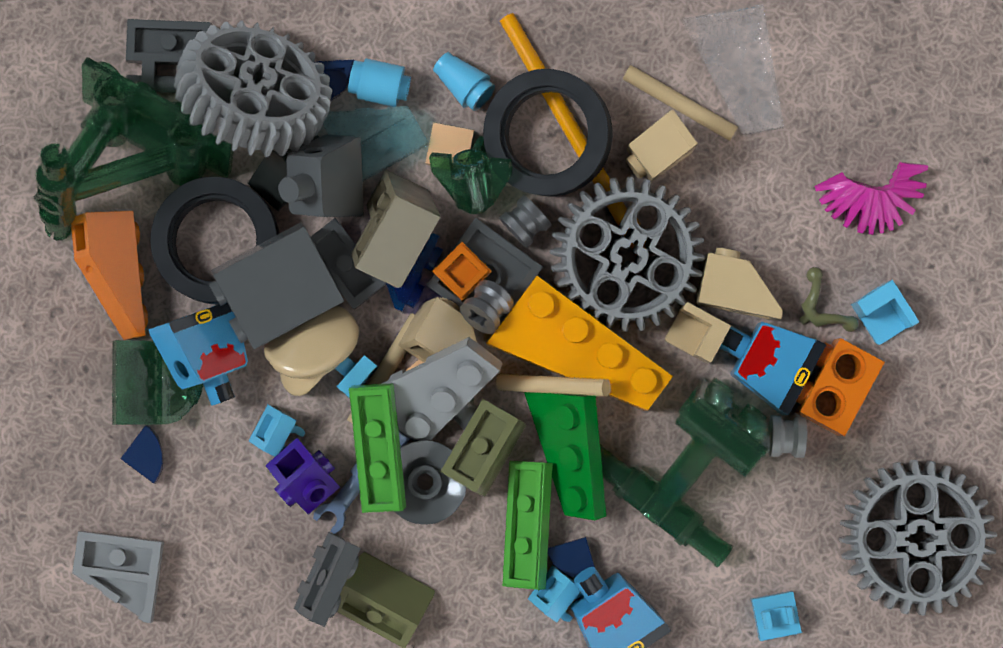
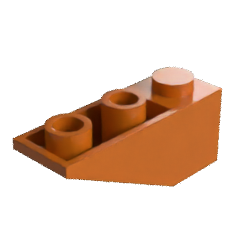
[70,211,148,340]

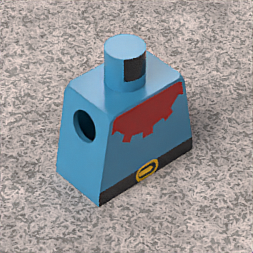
[148,303,248,406]
[719,322,826,415]
[570,567,671,648]

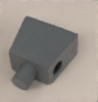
[279,134,364,217]

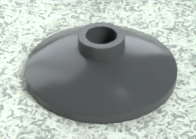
[394,440,467,525]

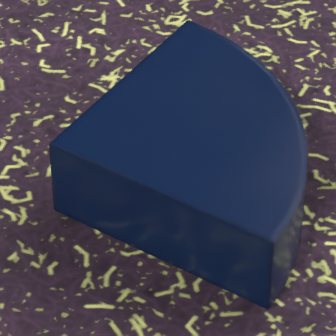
[314,59,355,101]
[120,425,163,484]
[548,537,595,578]

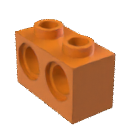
[795,338,885,436]

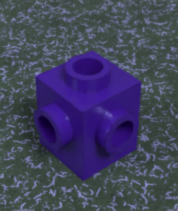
[265,438,340,515]

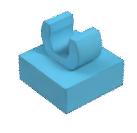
[335,355,378,398]
[248,404,305,457]
[528,565,583,622]
[751,591,802,641]

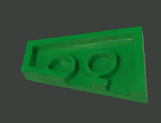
[524,392,606,521]

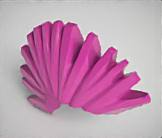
[814,162,928,235]

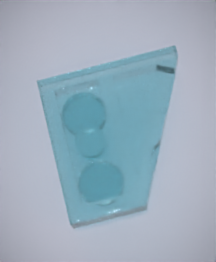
[323,106,429,181]

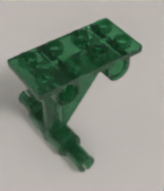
[34,57,234,241]
[600,377,770,568]

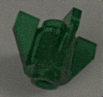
[429,136,513,214]

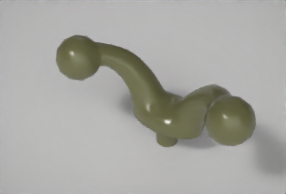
[799,267,858,332]

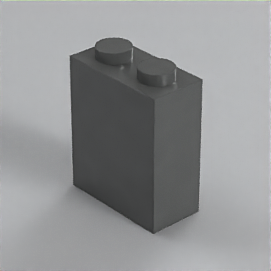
[209,223,344,349]

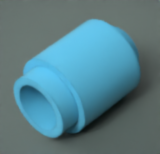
[348,58,411,107]

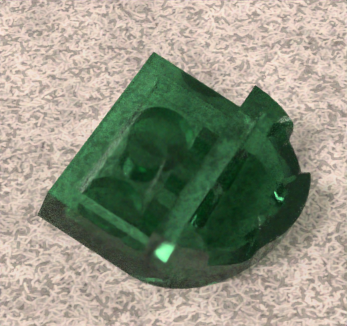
[112,340,203,425]

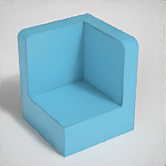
[851,280,919,345]

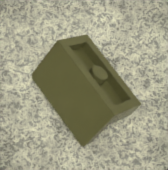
[440,399,526,497]
[337,552,435,648]

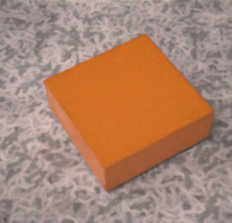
[432,242,492,302]

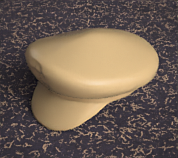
[264,306,359,396]

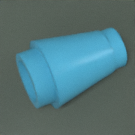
[433,52,495,111]

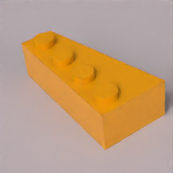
[486,276,673,411]

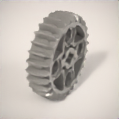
[174,21,332,157]
[550,177,705,332]
[839,460,997,616]

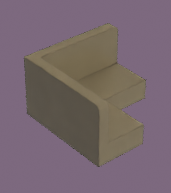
[351,170,441,288]

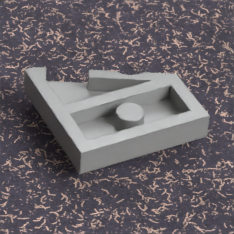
[72,531,164,623]

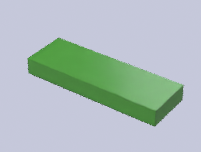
[349,383,406,513]
[502,461,553,590]

